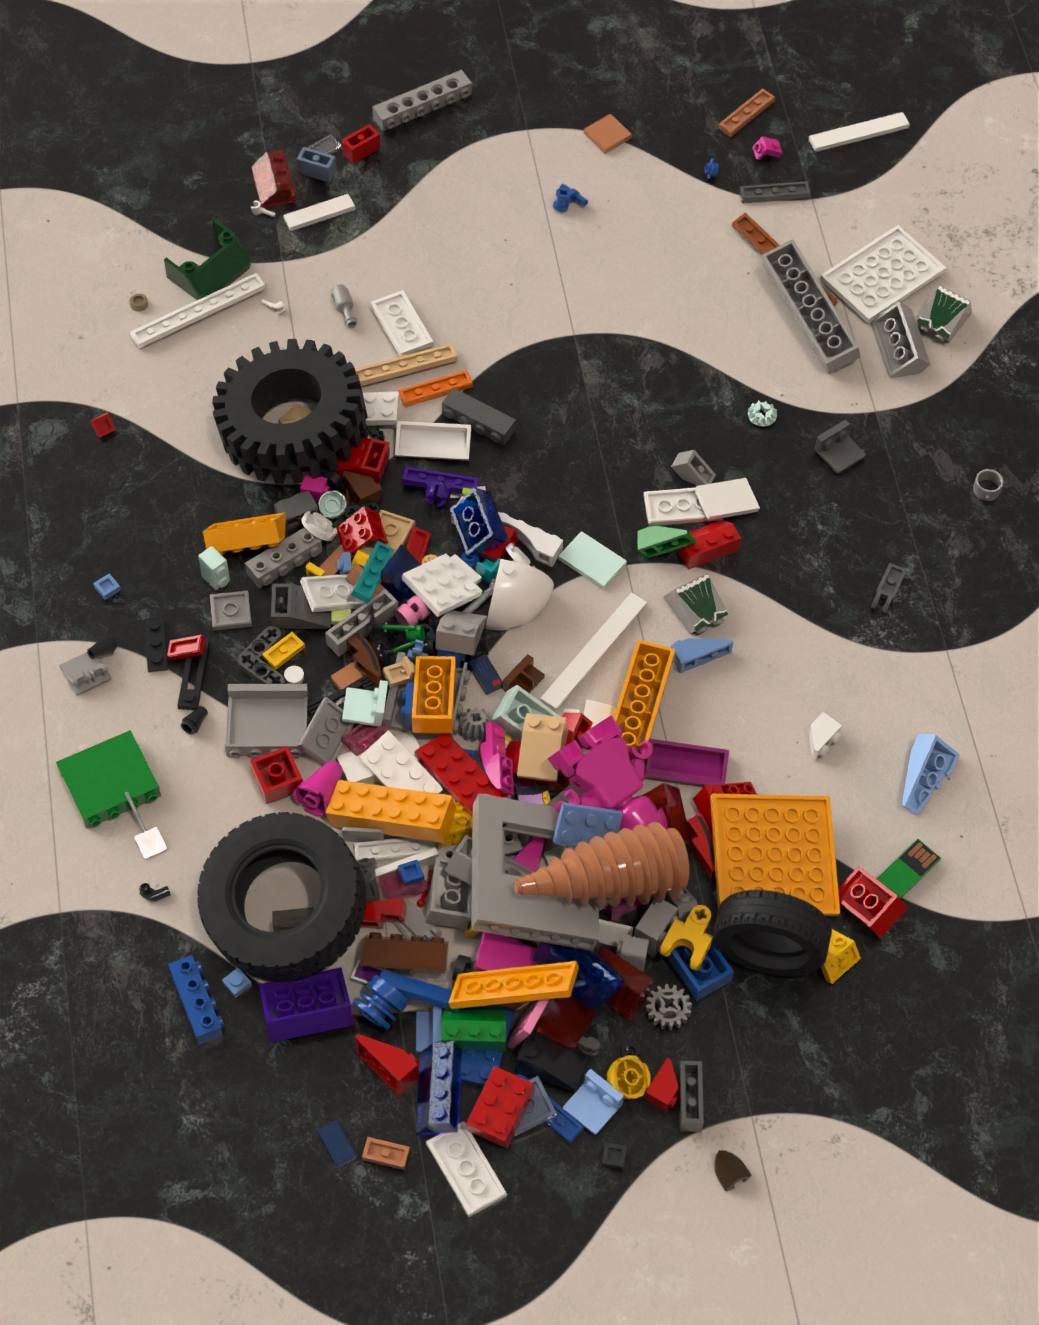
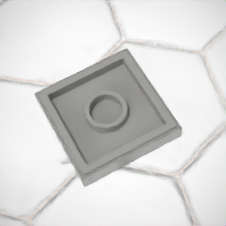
[210,591,252,631]

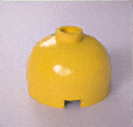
[607,1055,650,1099]

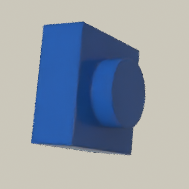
[398,859,425,886]

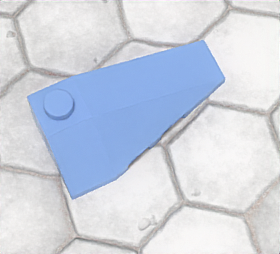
[902,733,960,815]

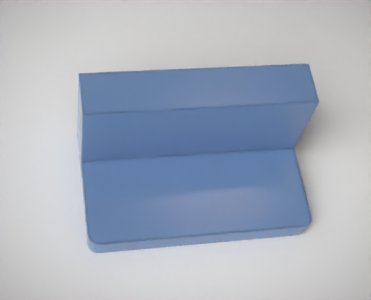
[416,1005,442,1053]

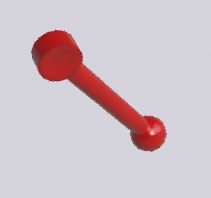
[417,869,434,907]

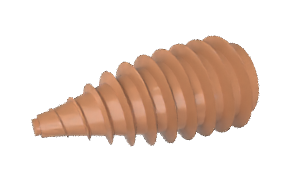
[513,822,689,908]

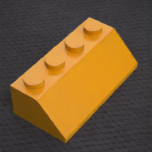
[203,512,286,555]

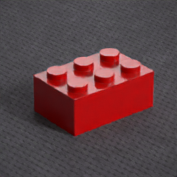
[466,1066,535,1149]

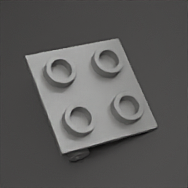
[59,652,112,695]

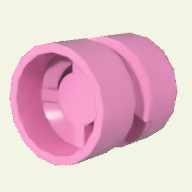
[394,595,431,626]

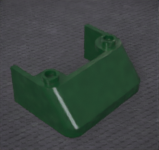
[164,219,251,300]

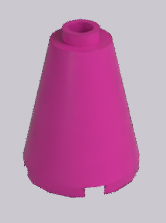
[293,761,343,817]

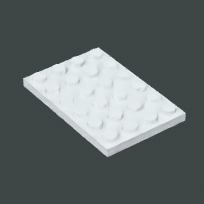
[820,225,946,323]

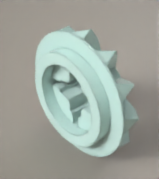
[748,401,777,426]

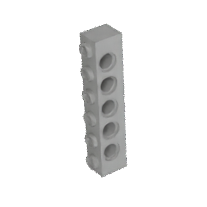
[373,70,472,131]

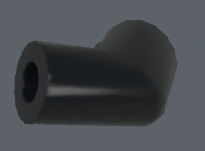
[139,883,171,902]

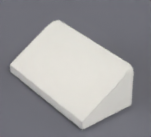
[598,919,634,947]

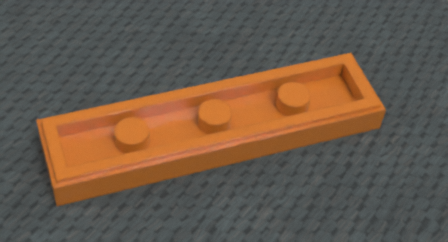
[398,370,473,408]

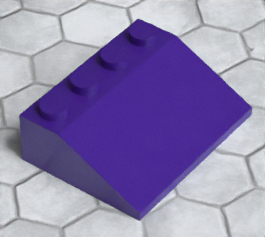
[259,967,354,1043]

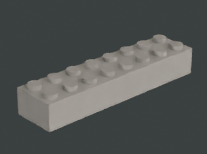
[761,239,861,374]

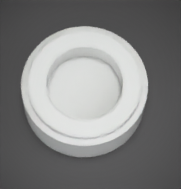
[284,666,304,684]

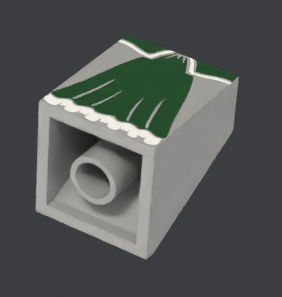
[917,285,972,343]
[664,573,728,634]

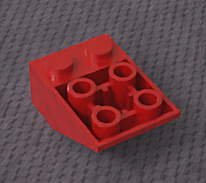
[334,438,390,484]
[693,782,757,832]

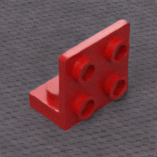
[337,506,388,555]

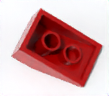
[838,866,908,938]
[355,1034,419,1097]

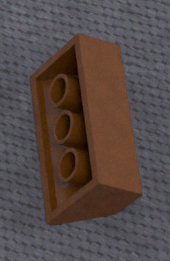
[361,932,449,972]

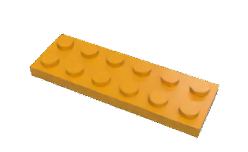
[448,961,579,1009]

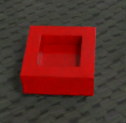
[90,413,116,438]

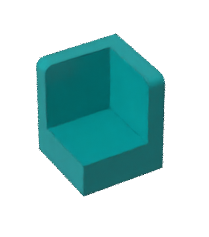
[476,558,501,584]

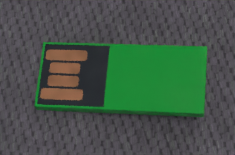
[877,839,941,899]

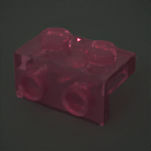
[341,723,388,757]
[379,870,428,899]

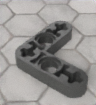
[238,626,285,684]

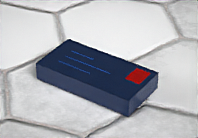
[469,654,503,695]

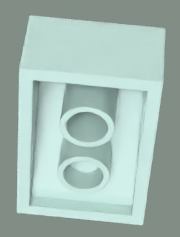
[491,685,561,740]

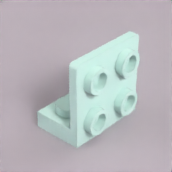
[342,680,388,727]

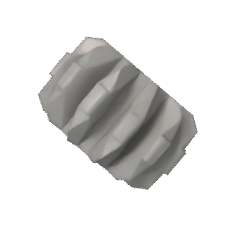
[459,707,493,741]

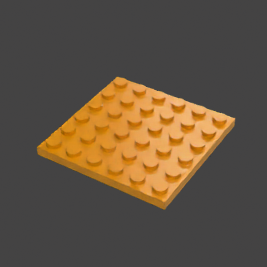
[710,794,840,916]

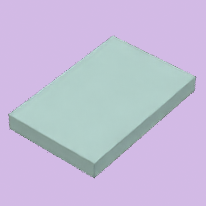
[558,531,627,590]

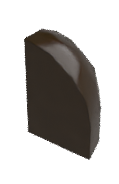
[714,1150,752,1192]

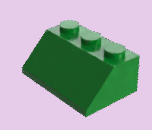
[441,1008,507,1051]

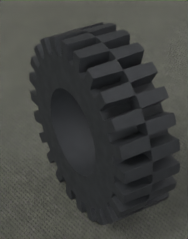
[212,339,367,484]

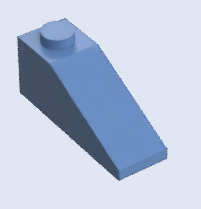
[671,638,733,673]

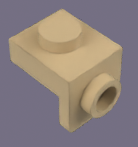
[382,656,415,688]

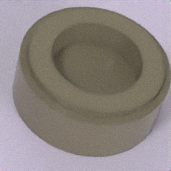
[130,294,148,312]

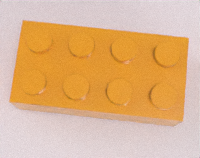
[412,656,456,734]

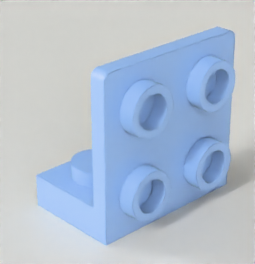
[563,1069,624,1135]

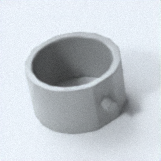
[973,469,1004,501]

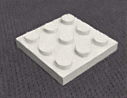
[401,554,482,617]

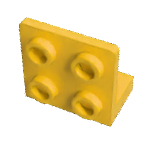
[436,802,473,850]
[821,929,861,984]

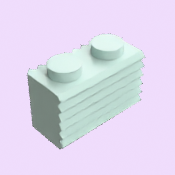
[199,546,230,590]

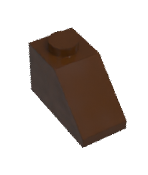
[343,471,382,504]

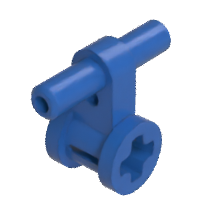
[553,184,588,212]

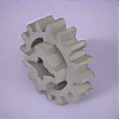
[646,984,692,1030]

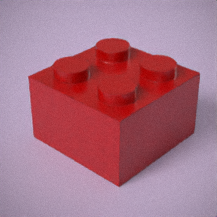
[250,746,303,804]

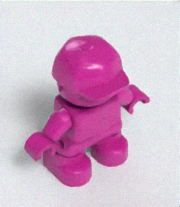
[547,715,668,833]

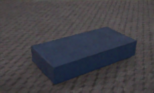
[317,1120,357,1169]

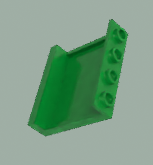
[56,730,161,829]

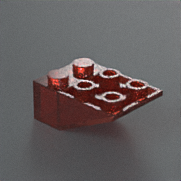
[590,946,654,1020]

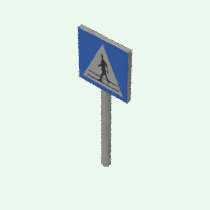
[125,792,167,859]

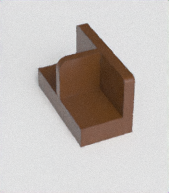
[503,654,545,694]

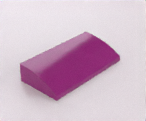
[645,739,729,786]

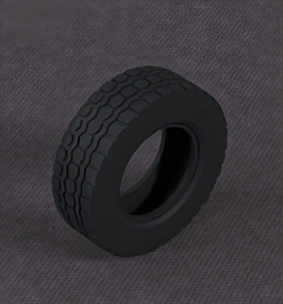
[197,812,367,982]

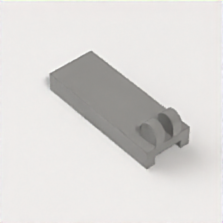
[400,895,442,940]

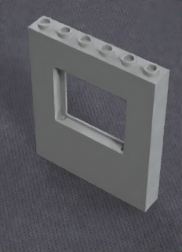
[471,793,599,951]

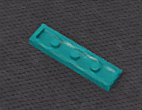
[351,540,394,604]

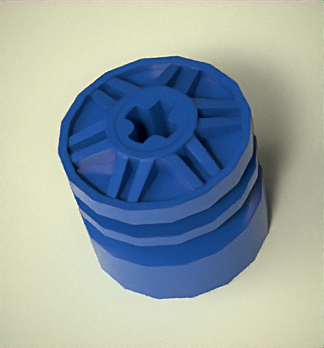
[353,974,410,1030]

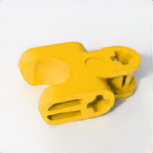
[660,905,713,971]

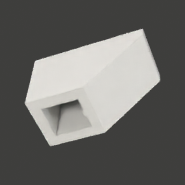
[809,712,842,761]

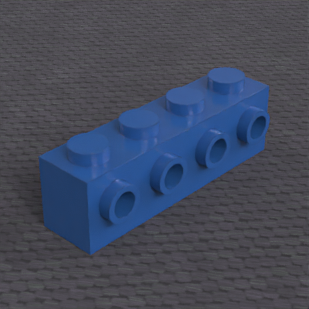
[168,955,224,1045]

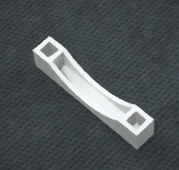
[451,496,563,567]

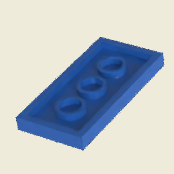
[452,1004,515,1087]

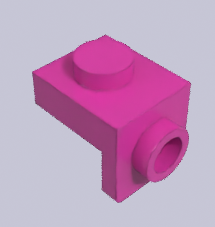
[753,136,783,160]

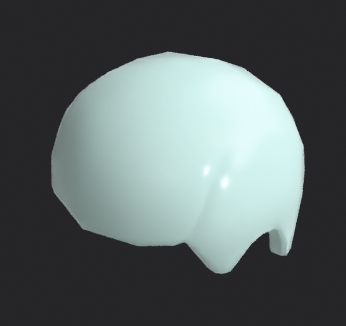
[318,490,347,519]

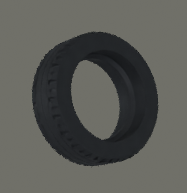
[713,890,832,976]

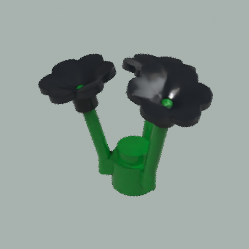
[369,614,425,667]

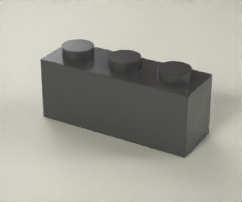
[679,1061,704,1132]

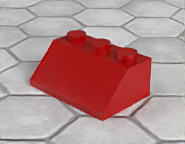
[677,520,741,570]

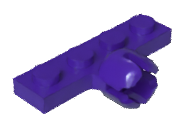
[402,466,479,507]

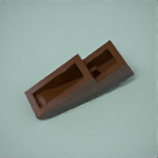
[347,632,382,688]

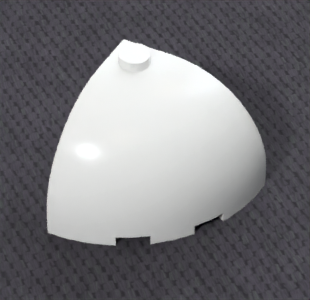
[485,559,554,630]

